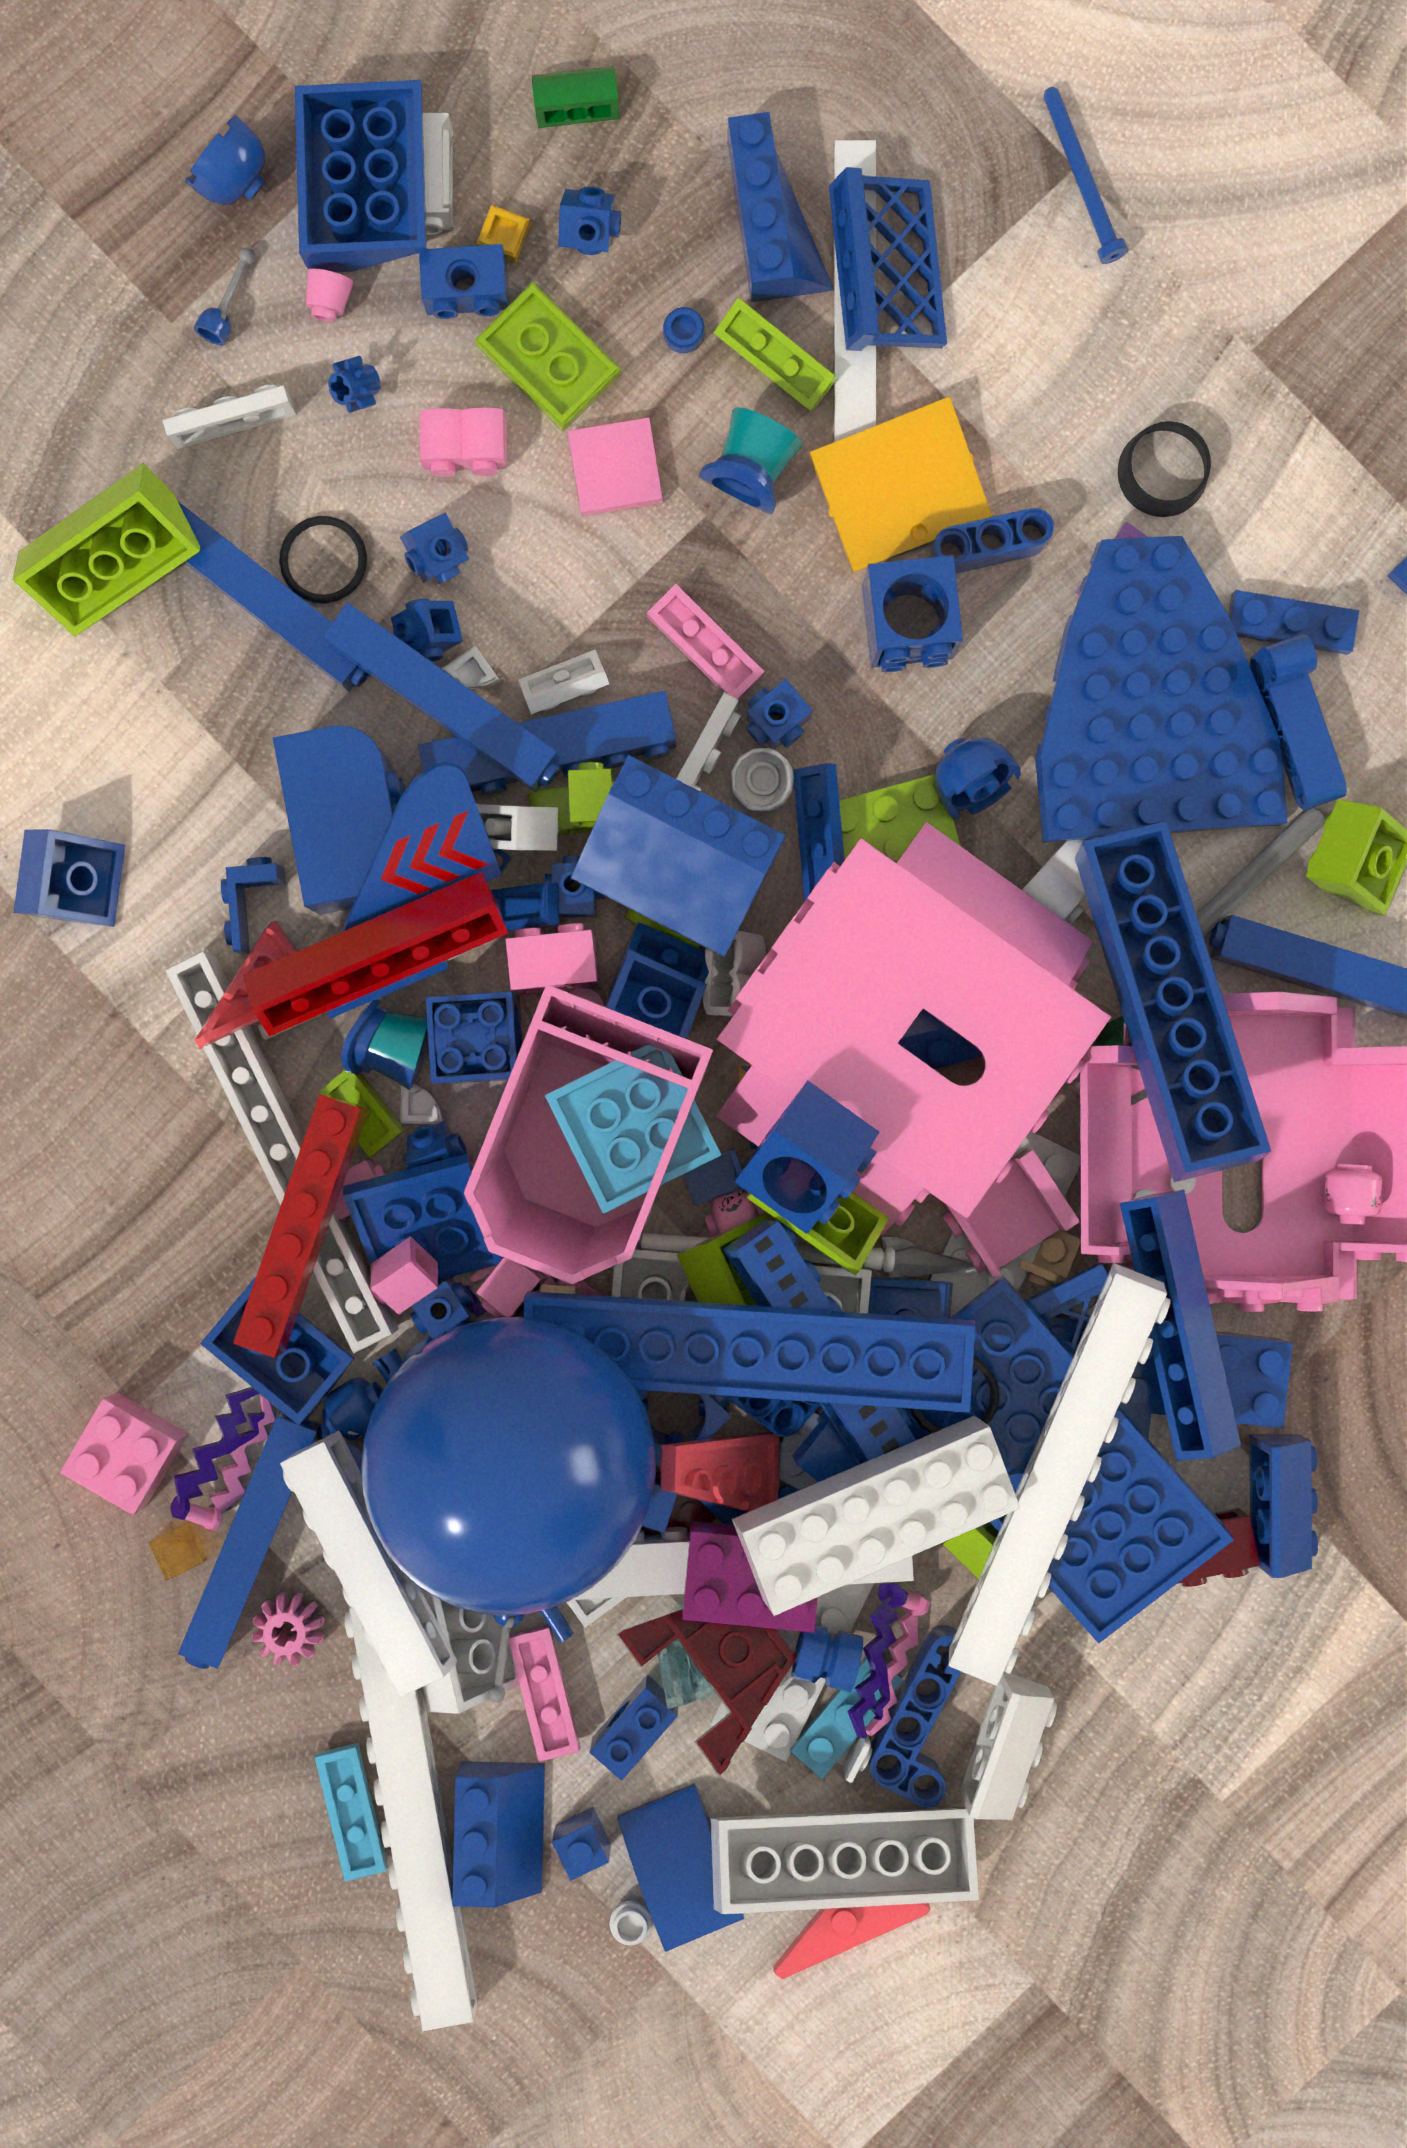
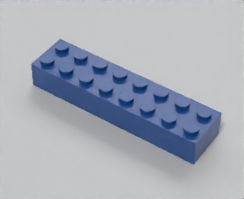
[1075,821,1271,1182]

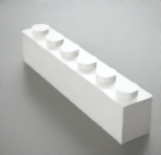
[280,1431,457,1697]

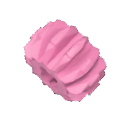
[252,1592,325,1666]

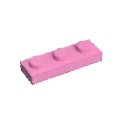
[646,584,765,700]
[509,1625,581,1762]

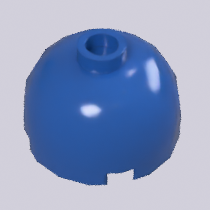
[185,115,266,205]
[934,737,1021,819]

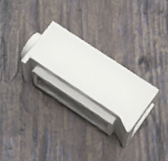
[423,113,454,235]

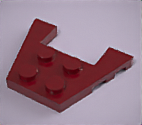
[616,1609,797,1775]

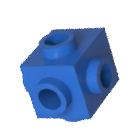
[558,187,621,255]
[400,512,469,584]
[391,598,463,662]
[746,679,813,750]
[544,856,605,918]
[403,1120,467,1169]
[410,1277,474,1339]

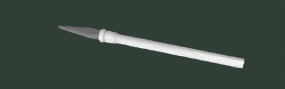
[640,1232,975,1277]

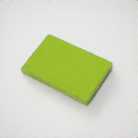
[474,282,621,432]

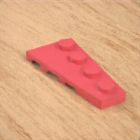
[660,1432,779,1512]

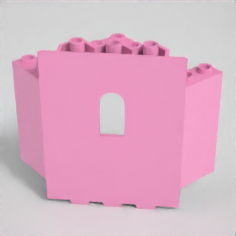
[716,822,1111,1236]
[1080,992,1407,1312]

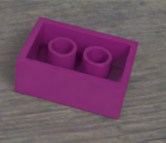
[682,1521,818,1633]

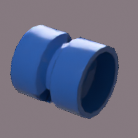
[791,1624,863,1692]

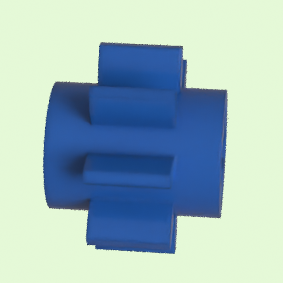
[328,356,381,413]

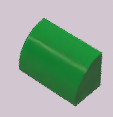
[532,66,620,128]

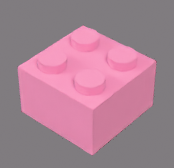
[506,923,601,995]
[60,1392,189,1515]

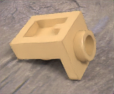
[1019,1230,1083,1289]

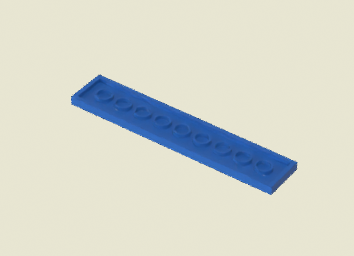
[524,1291,976,1413]

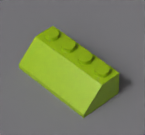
[12,463,200,637]

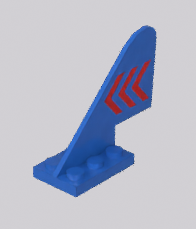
[327,761,502,1019]

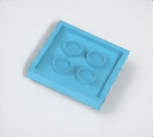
[545,1044,721,1214]

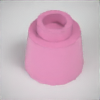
[306,268,354,322]

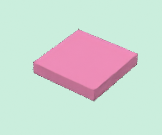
[567,417,663,516]

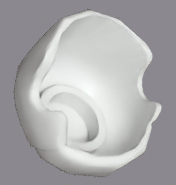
[731,748,794,811]

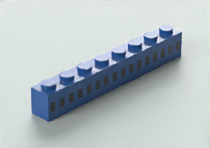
[723,1220,916,1465]

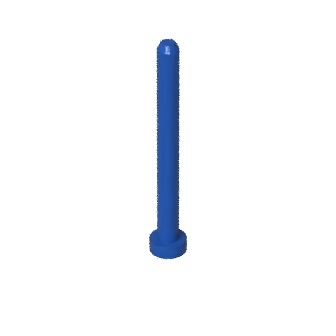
[1044,87,1129,264]

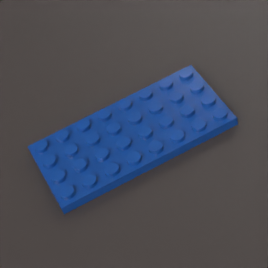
[902,1275,1234,1644]

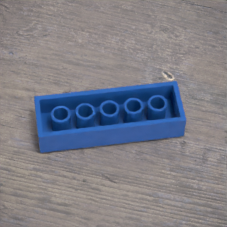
[1044,1314,1293,1429]

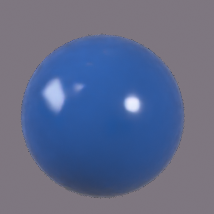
[361,1317,656,1615]

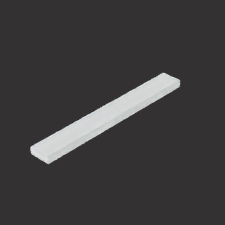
[834,140,876,442]

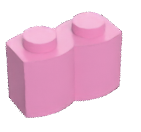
[420,408,507,477]

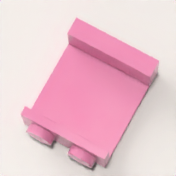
[942,1149,1080,1278]

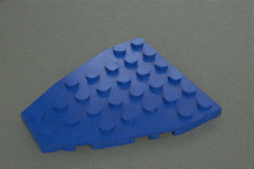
[1035,536,1288,843]

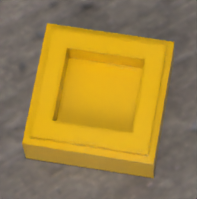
[477,205,531,263]

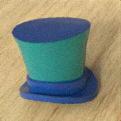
[698,407,803,514]
[341,998,429,1091]

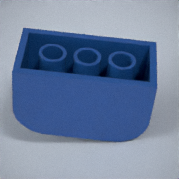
[273,726,405,915]

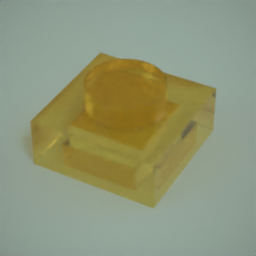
[148,1522,208,1580]

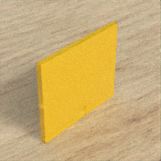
[809,396,992,573]

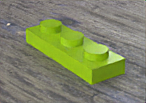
[713,297,838,412]

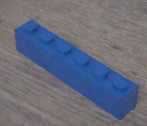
[418,691,677,795]
[1120,1189,1241,1460]

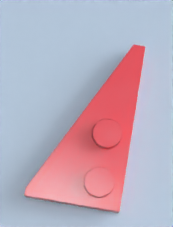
[194,921,296,1049]
[773,1903,931,1979]

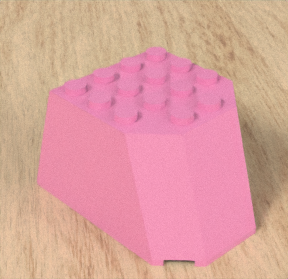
[464,984,713,1284]

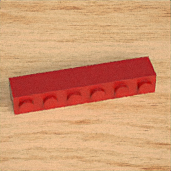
[243,872,508,1037]
[233,1094,369,1358]

